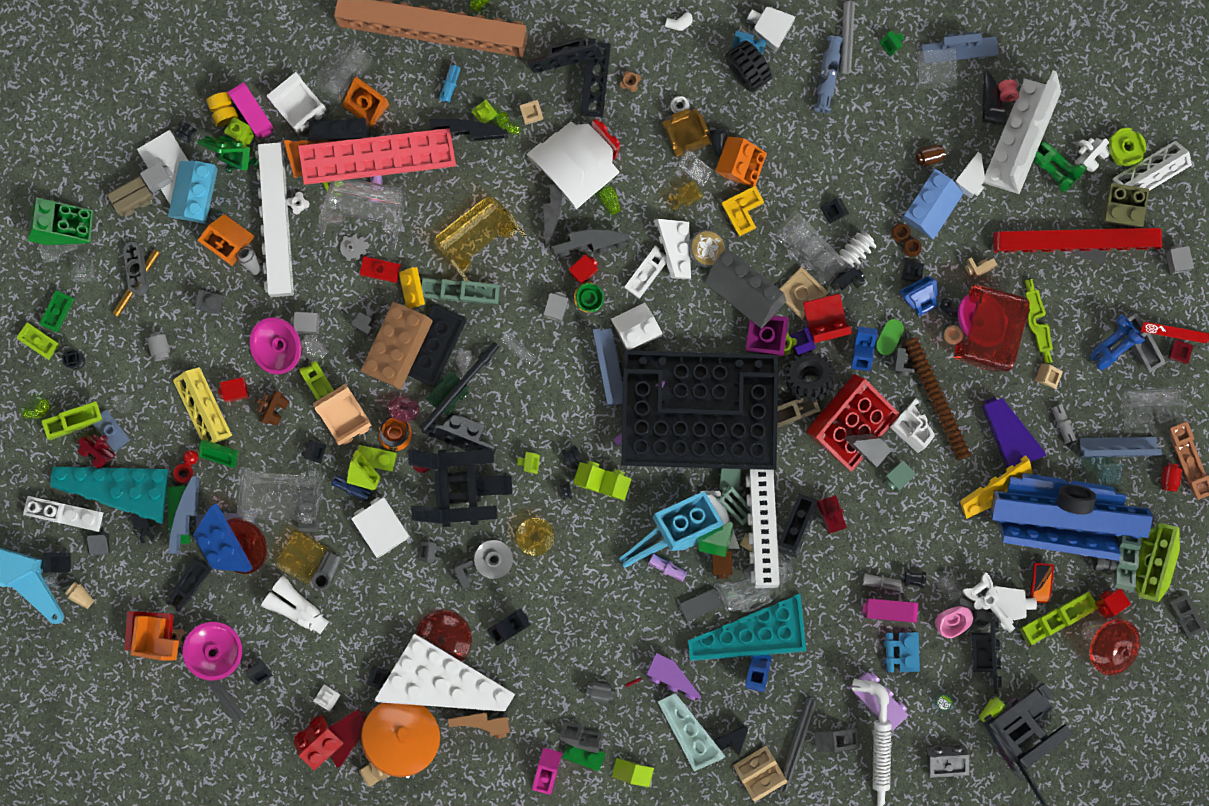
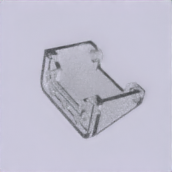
[237,468,323,524]

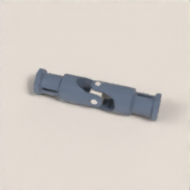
[814,36,843,113]

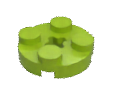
[1108,128,1146,166]

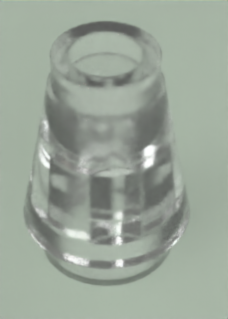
[455,350,473,378]

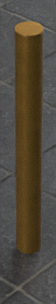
[112,249,160,317]

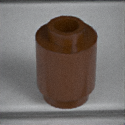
[916,144,946,167]

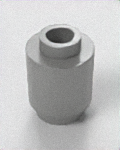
[147,332,170,361]

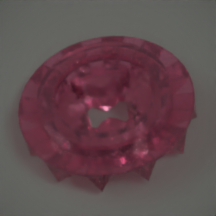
[388,395,419,422]

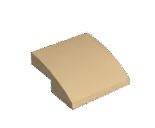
[733,746,788,802]

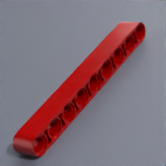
[993,228,1163,253]

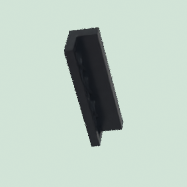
[581,38,611,118]

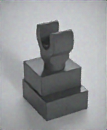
[351,302,380,337]

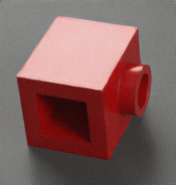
[1095,588,1131,619]

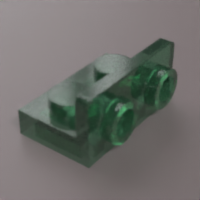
[425,370,470,416]

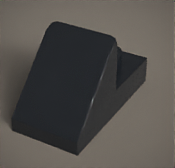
[713,725,748,756]

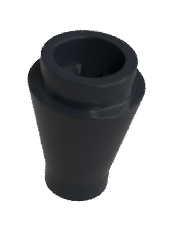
[709,129,728,157]

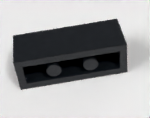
[309,118,370,141]
[778,493,818,559]

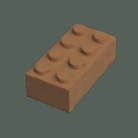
[361,302,433,390]

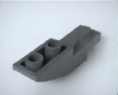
[553,230,630,258]

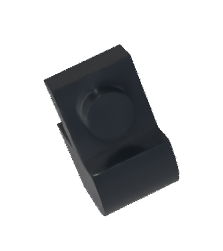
[487,608,531,646]

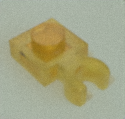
[667,180,703,211]

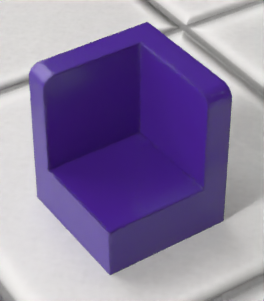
[789,327,816,356]

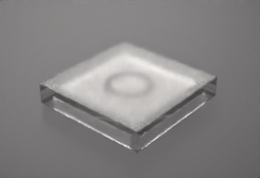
[917,48,957,89]

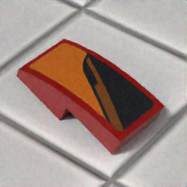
[1030,563,1054,603]

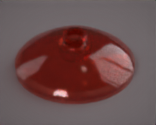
[227,518,268,574]
[415,610,472,662]
[1090,619,1140,676]

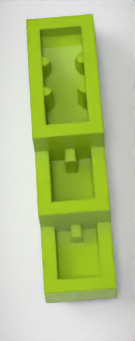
[1019,591,1097,646]

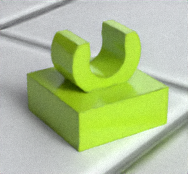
[471,100,498,124]
[517,452,540,474]

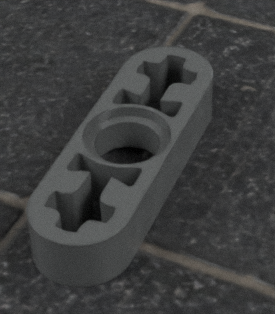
[123,242,148,296]

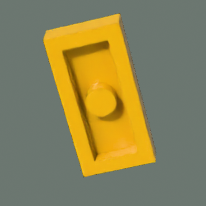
[399,267,425,309]

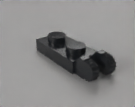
[166,558,213,612]

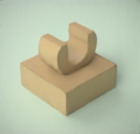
[520,100,543,125]

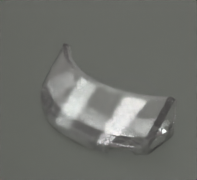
[714,551,794,613]

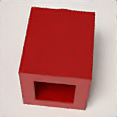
[568,254,599,284]
[218,377,250,403]

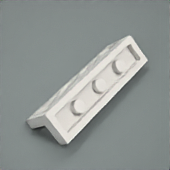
[1112,141,1192,190]

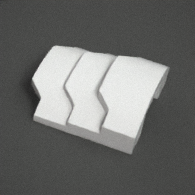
[527,121,619,209]

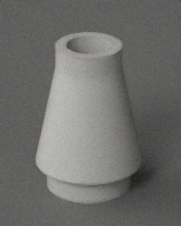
[237,247,262,275]

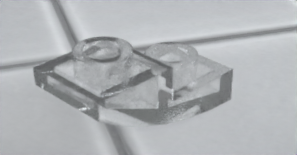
[37,244,81,263]

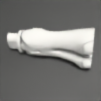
[261,576,329,634]

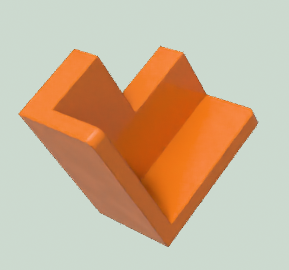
[130,616,179,660]

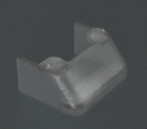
[319,179,406,251]

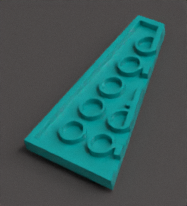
[50,467,169,524]
[688,594,807,661]

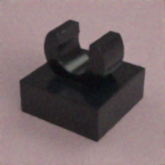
[901,260,924,282]
[301,440,327,464]
[246,659,273,686]

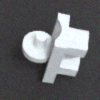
[1074,138,1110,172]

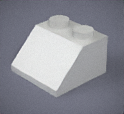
[611,303,662,351]

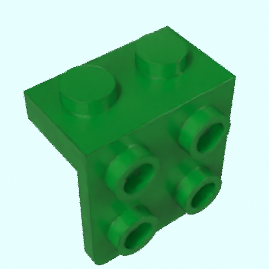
[197,135,250,170]

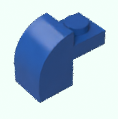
[851,326,878,371]
[745,655,772,692]

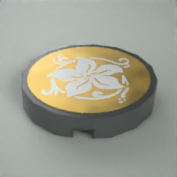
[689,230,726,268]

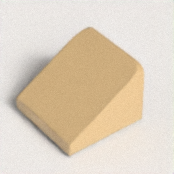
[1035,363,1063,389]

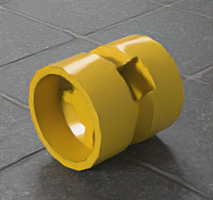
[206,92,239,127]

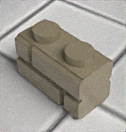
[107,175,154,217]

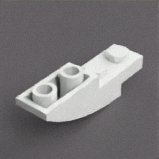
[23,496,103,532]

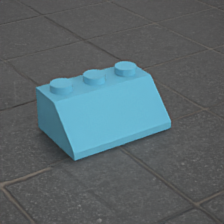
[168,161,218,224]

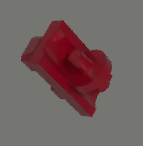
[77,433,116,468]
[817,495,847,534]

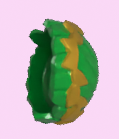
[574,282,604,313]

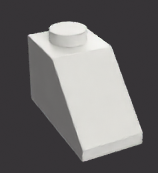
[955,152,985,198]

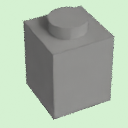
[140,161,173,193]
[1166,244,1194,275]
[544,292,569,323]
[290,312,320,334]

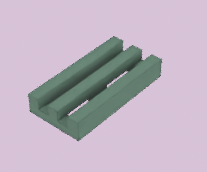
[716,485,751,526]

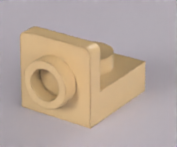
[965,257,997,278]
[359,763,390,787]

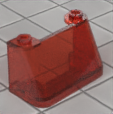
[954,285,1030,372]

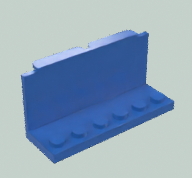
[999,473,1126,561]

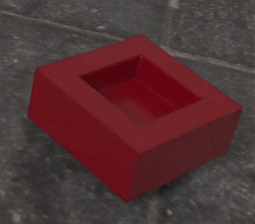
[1168,340,1194,364]

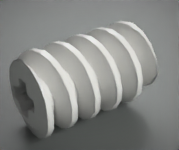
[834,229,877,270]

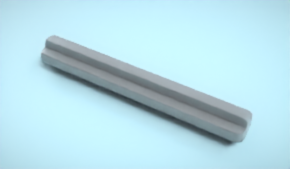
[840,1,855,75]

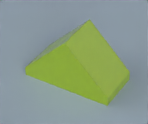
[347,449,381,490]
[612,758,654,787]

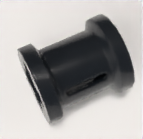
[904,570,926,589]

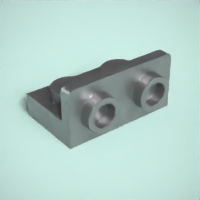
[927,744,969,778]

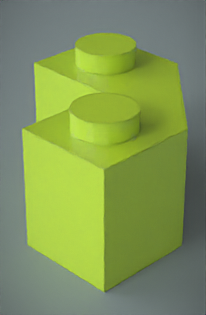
[573,461,631,501]

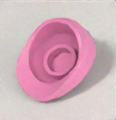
[935,606,974,638]

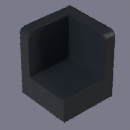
[43,552,71,573]

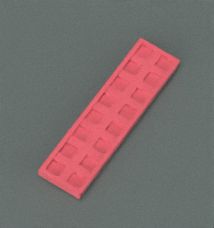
[298,128,456,185]

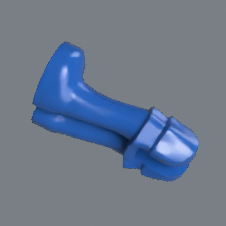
[1089,314,1145,370]

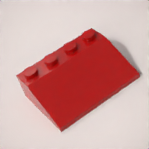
[805,374,900,472]

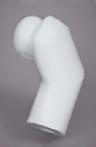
[665,12,692,31]

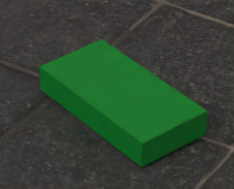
[198,439,239,468]

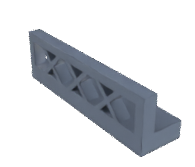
[593,328,623,407]
[1079,437,1162,458]

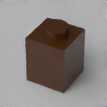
[712,551,732,579]

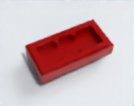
[359,256,401,283]

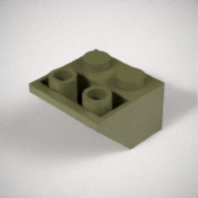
[1101,183,1149,228]

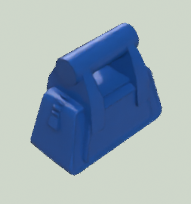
[899,275,938,317]

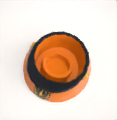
[378,416,412,451]

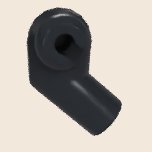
[940,298,958,318]

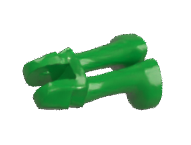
[1033,141,1088,193]

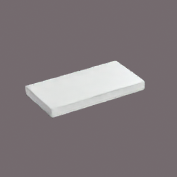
[137,130,188,205]

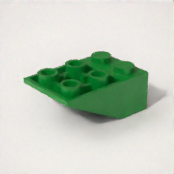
[27,197,93,245]

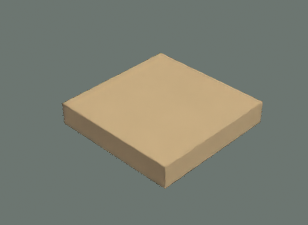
[780,266,829,320]

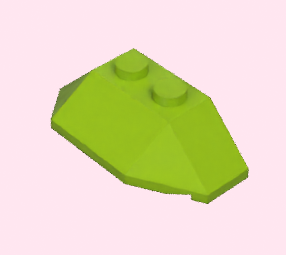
[1135,523,1180,602]

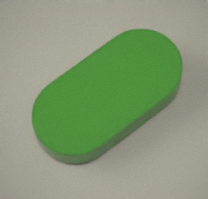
[876,319,904,356]

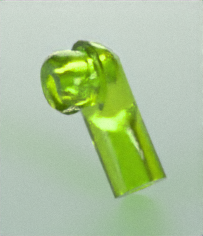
[497,112,521,136]
[23,399,50,419]

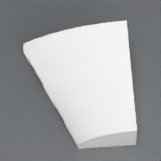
[890,398,935,453]

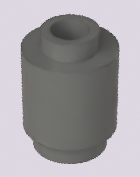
[586,682,615,704]

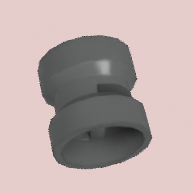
[1093,557,1118,574]

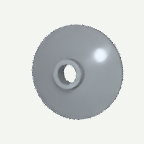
[474,540,513,579]

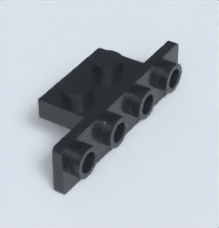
[527,37,603,73]
[422,412,496,455]
[972,614,1002,694]

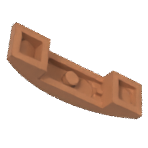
[1169,421,1209,500]

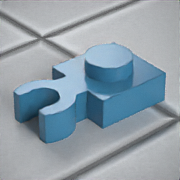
[731,31,766,55]

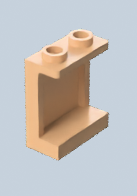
[313,383,371,445]

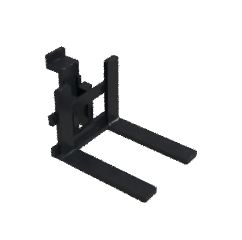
[408,447,513,527]
[983,683,1073,806]

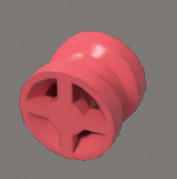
[998,80,1019,102]

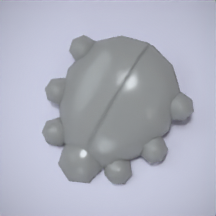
[340,235,369,261]

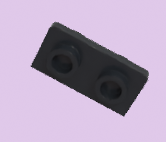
[831,267,865,291]

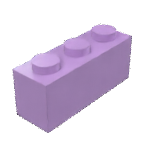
[849,672,909,731]

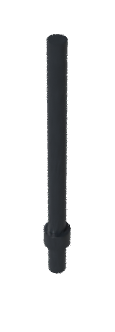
[419,342,500,432]

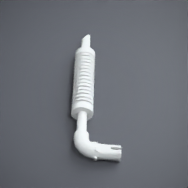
[852,678,892,806]

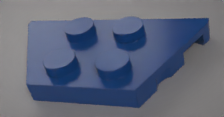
[193,503,253,572]

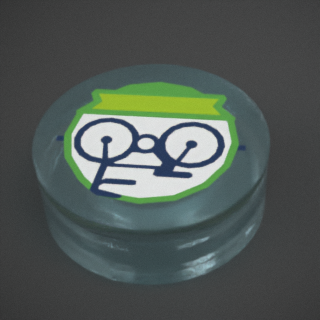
[934,693,954,712]

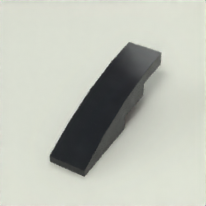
[430,118,508,142]

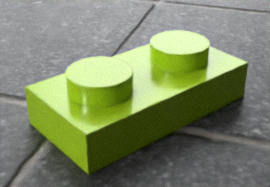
[16,323,60,360]
[358,445,397,472]

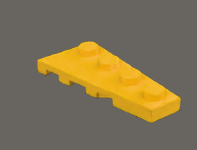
[960,456,1033,519]

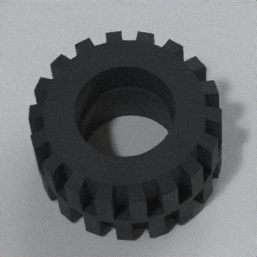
[725,40,772,93]

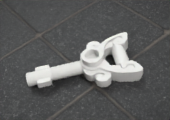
[962,573,1015,633]

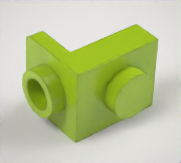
[224,117,254,146]

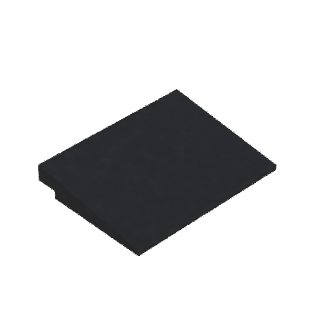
[621,350,778,470]

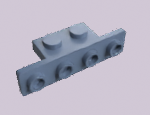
[922,31,999,64]

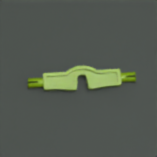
[1025,279,1053,364]

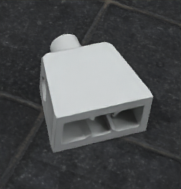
[747,7,795,52]
[992,586,1037,623]

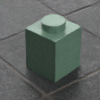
[884,461,916,491]

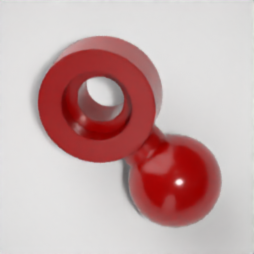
[173,450,199,484]

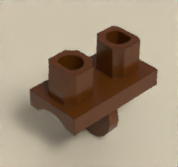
[255,390,289,426]

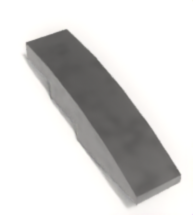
[543,184,563,244]

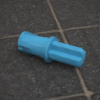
[438,65,461,103]

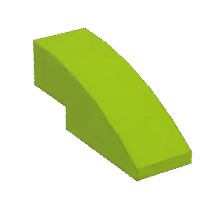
[42,401,103,440]

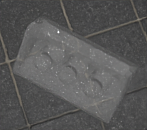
[776,210,849,286]

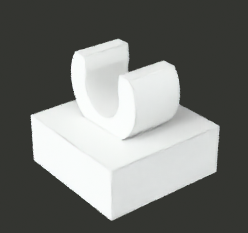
[314,684,341,711]

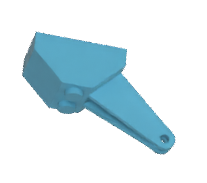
[619,491,723,568]
[0,547,64,624]

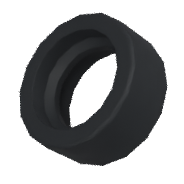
[1056,485,1096,515]

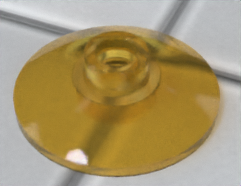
[516,517,555,556]

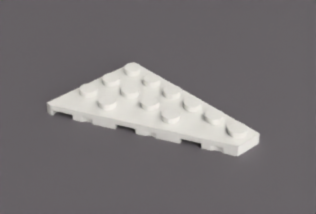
[375,634,515,711]

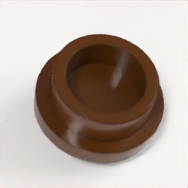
[891,223,910,243]
[902,238,922,257]

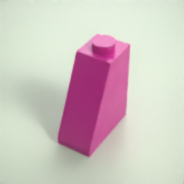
[228,82,274,138]
[862,599,918,623]

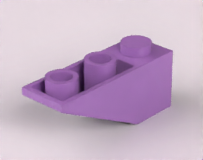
[646,653,701,701]

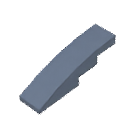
[168,476,200,554]

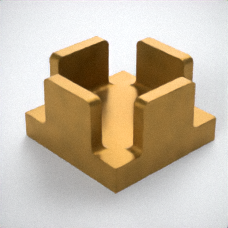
[662,108,711,158]

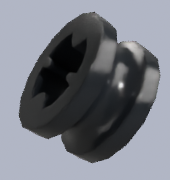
[560,482,573,501]

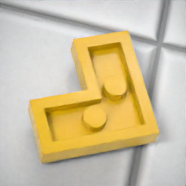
[721,186,764,237]

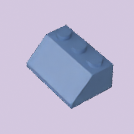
[901,169,964,240]

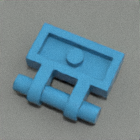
[884,633,920,672]

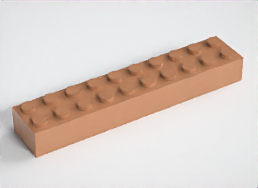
[334,0,527,57]

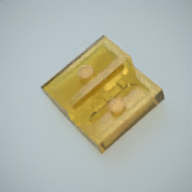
[275,530,329,585]

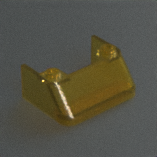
[433,196,527,282]

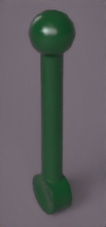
[225,158,259,173]

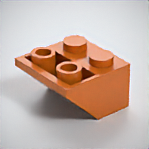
[715,137,767,187]
[197,214,255,266]

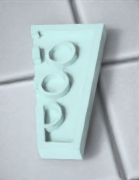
[658,693,725,771]

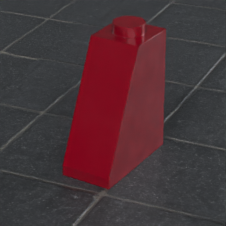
[329,709,368,768]

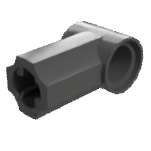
[312,552,342,591]

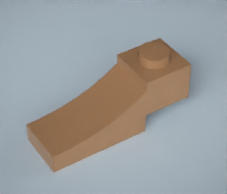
[448,712,510,739]

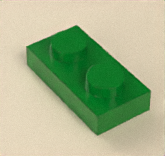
[39,290,75,333]
[563,744,606,772]

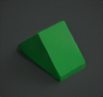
[697,522,733,557]

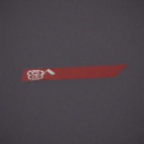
[1140,322,1209,344]

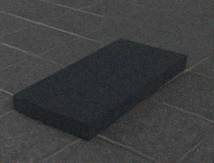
[408,303,468,388]

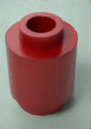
[1160,463,1182,492]

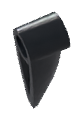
[982,70,1005,124]

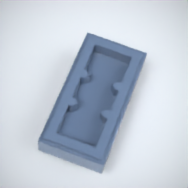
[93,410,131,452]

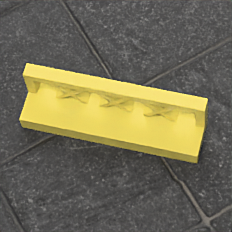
[173,367,232,443]

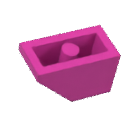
[532,748,562,795]

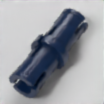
[331,474,371,501]

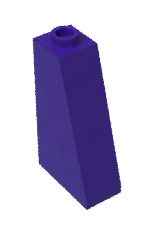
[982,397,1046,469]

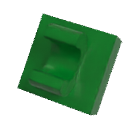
[879,31,905,57]

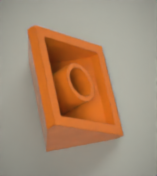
[342,77,389,128]

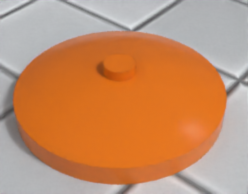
[361,702,440,777]

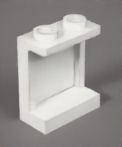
[267,72,327,134]
[352,497,411,558]

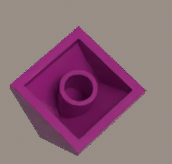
[745,316,789,356]

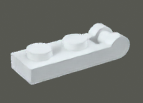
[624,246,667,299]

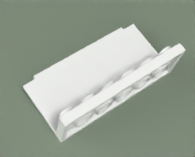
[983,70,1061,194]

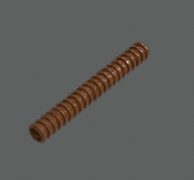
[903,337,972,461]

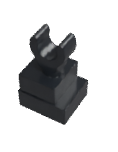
[131,514,155,544]

